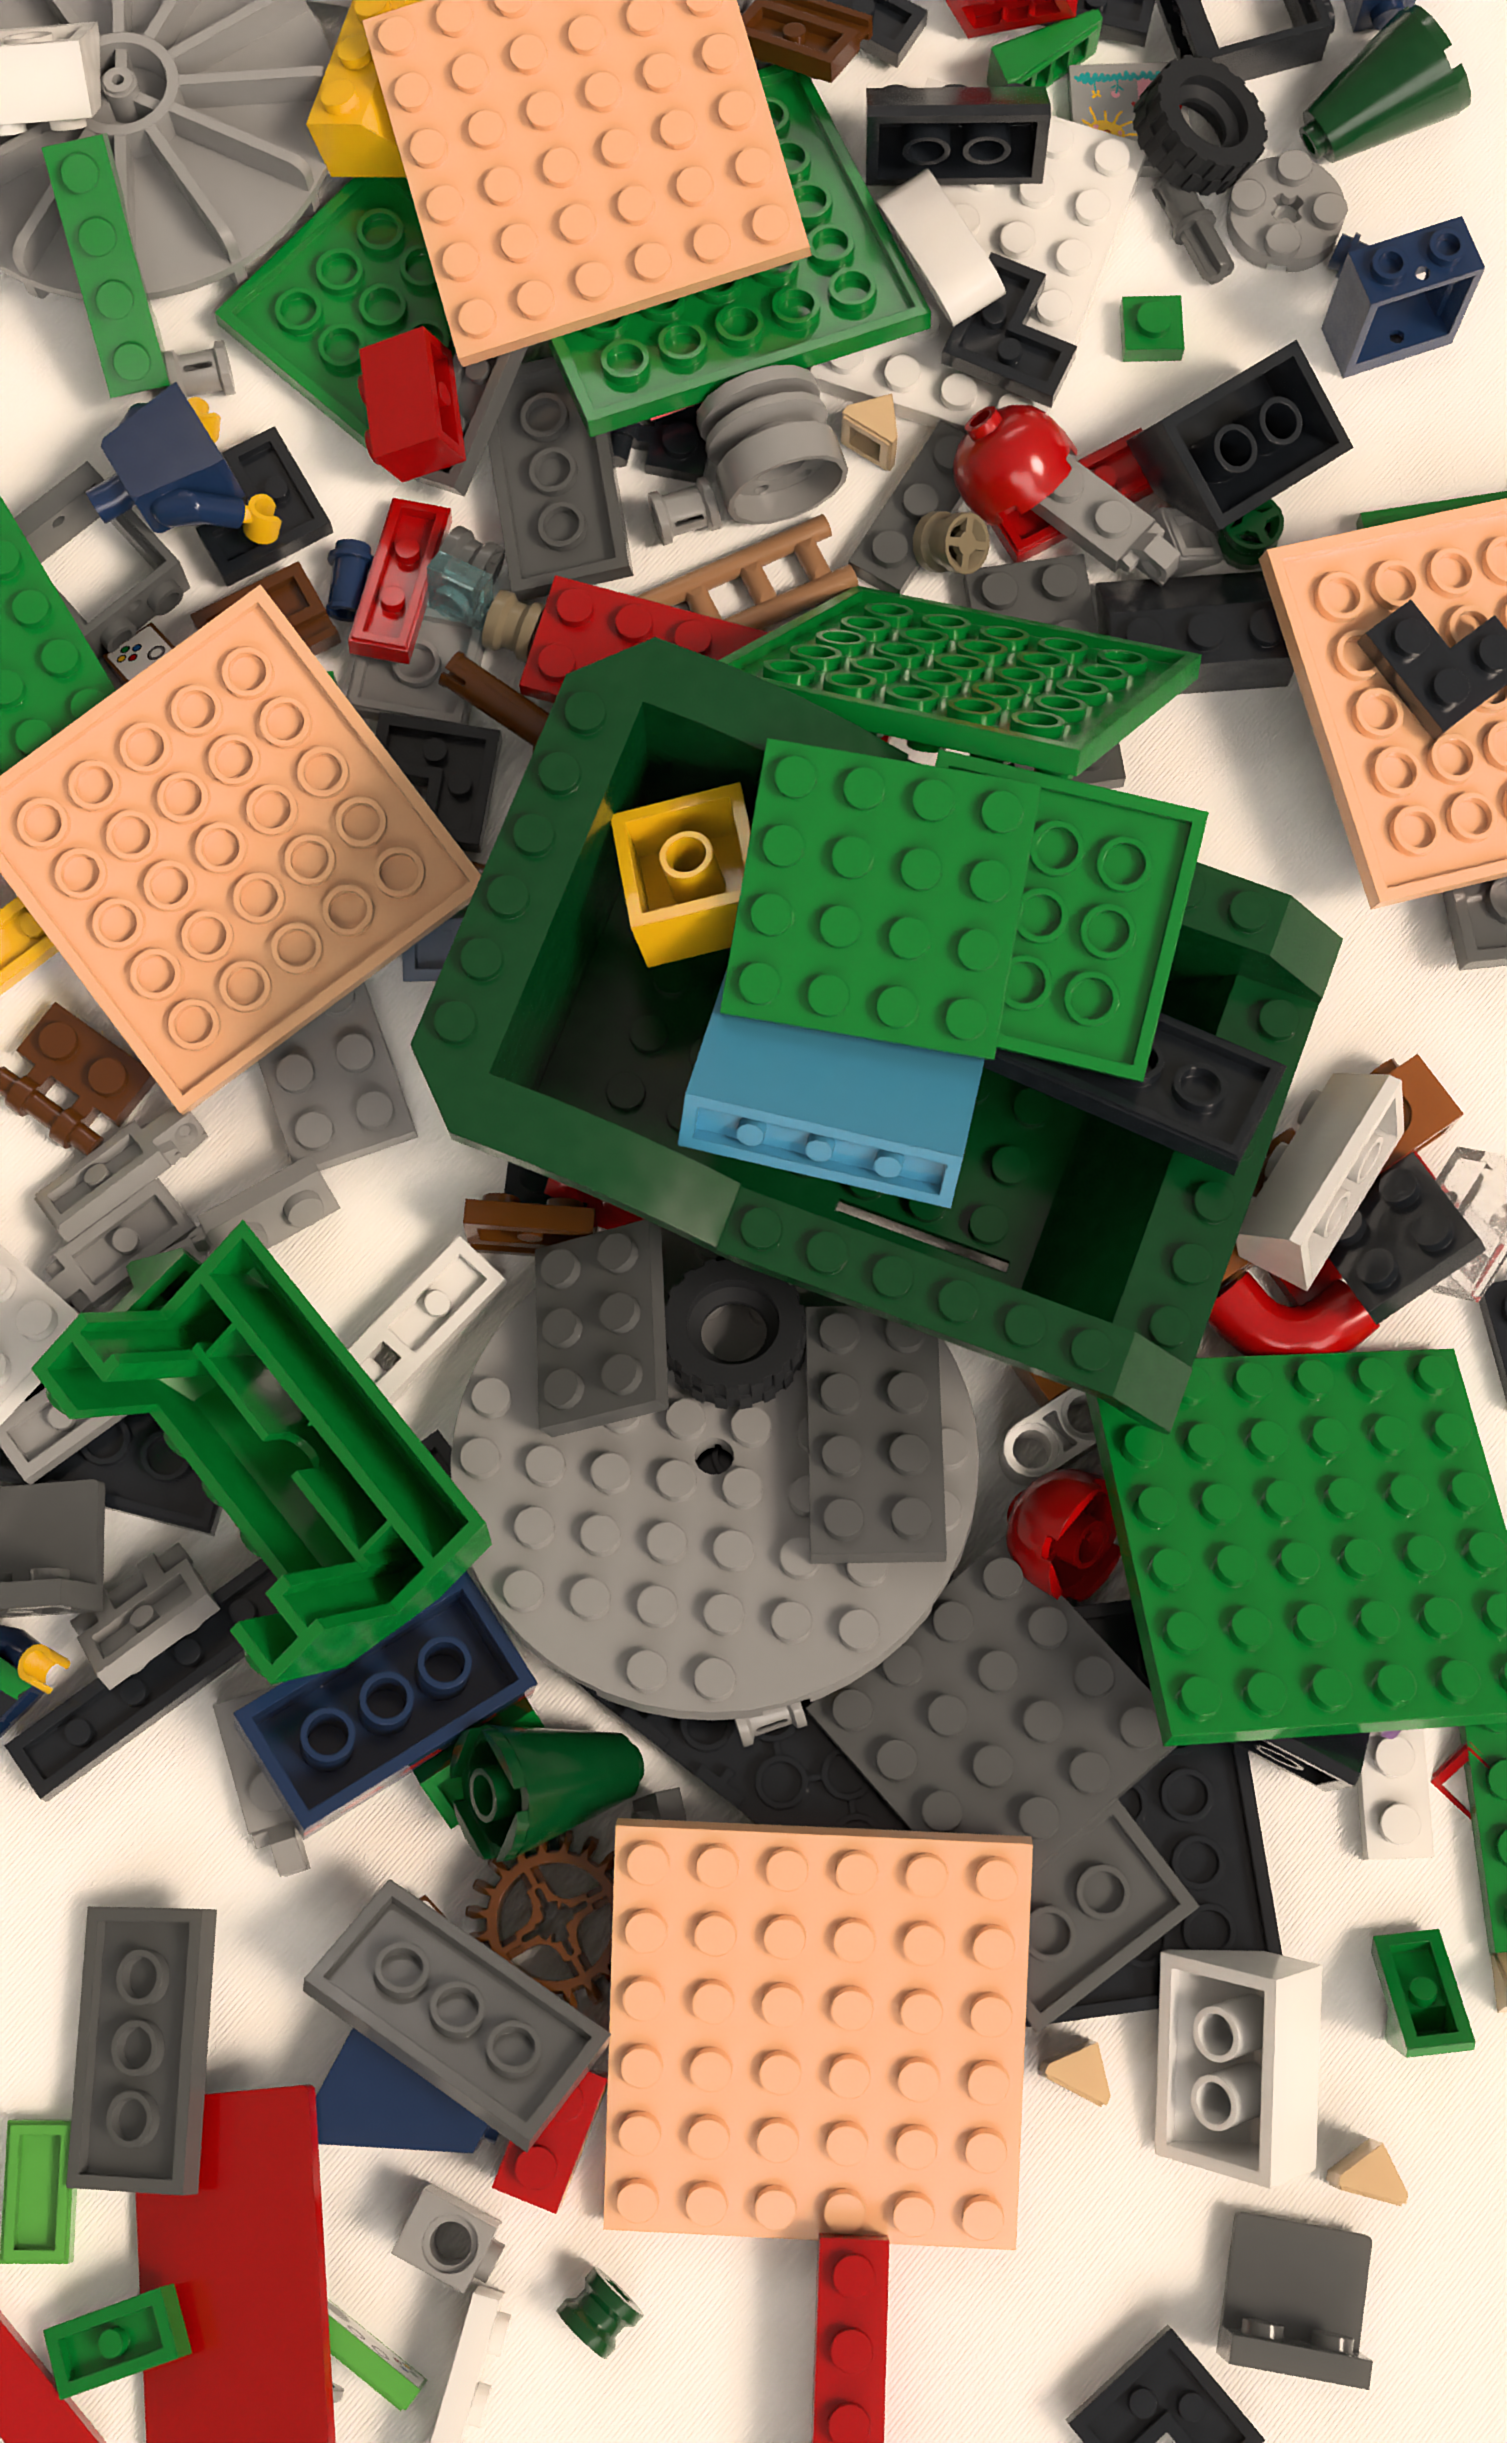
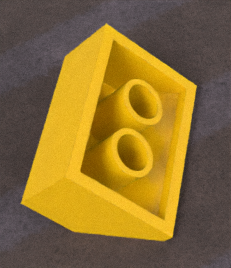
[306,0,423,178]

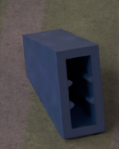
[316,2028,501,2154]

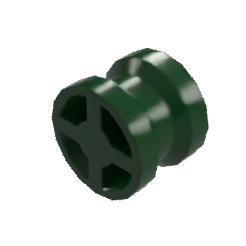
[1217,499,1284,571]
[556,2266,644,2359]

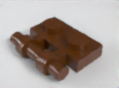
[0,1002,156,1156]

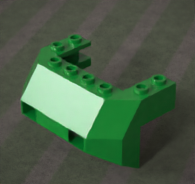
[31,1219,492,1685]

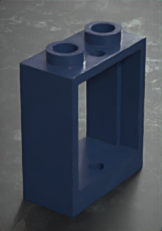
[1321,216,1485,379]

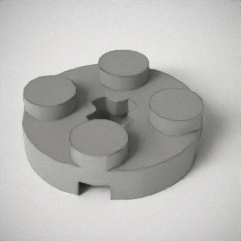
[1226,150,1348,272]

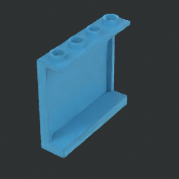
[678,966,984,1209]

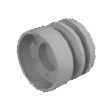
[696,365,848,525]

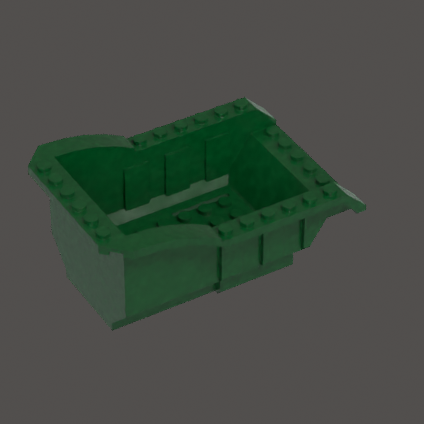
[410,637,1343,1435]

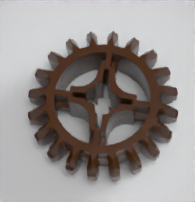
[465,1830,615,2011]

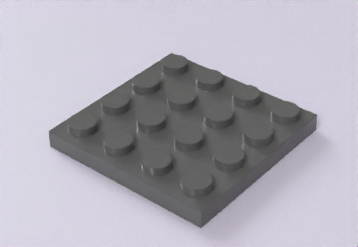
[806,1534,1177,1876]

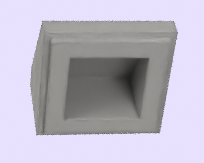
[1150,507,1224,577]

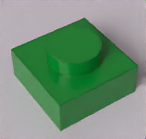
[1119,295,1185,362]

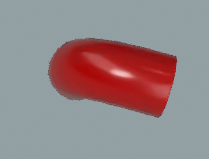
[1208,1271,1380,1356]

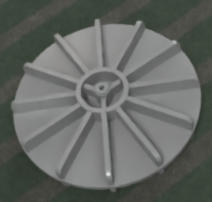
[0,0,332,300]

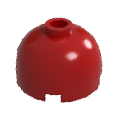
[953,405,1078,525]
[1006,1468,1121,1602]

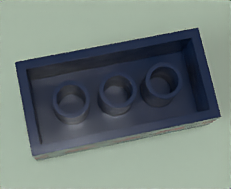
[233,1571,538,1840]

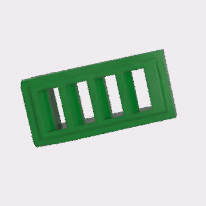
[986,9,1103,88]

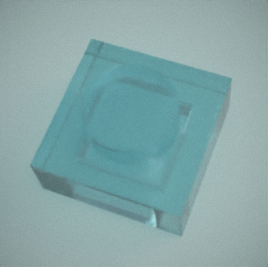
[427,550,493,632]

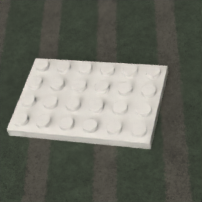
[810,77,1146,434]

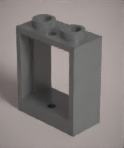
[14,461,191,660]

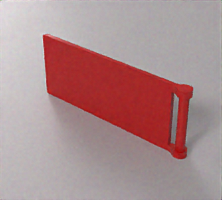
[135,2084,336,2443]

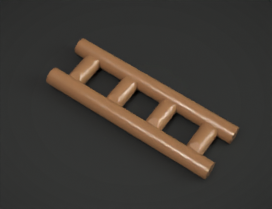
[635,514,858,630]

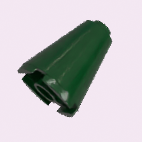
[1299,4,1471,163]
[450,1725,644,1862]

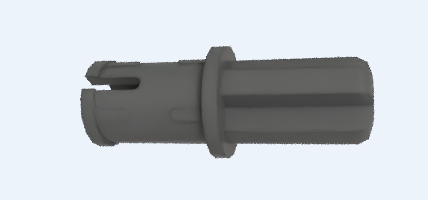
[1152,177,1234,285]

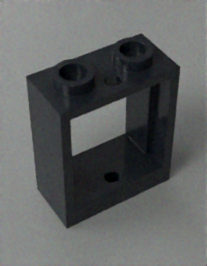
[1155,0,1335,81]

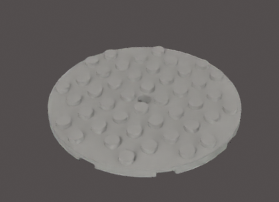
[451,1226,979,1721]

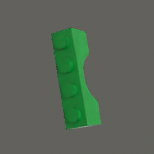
[41,133,170,398]

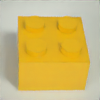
[611,782,753,968]

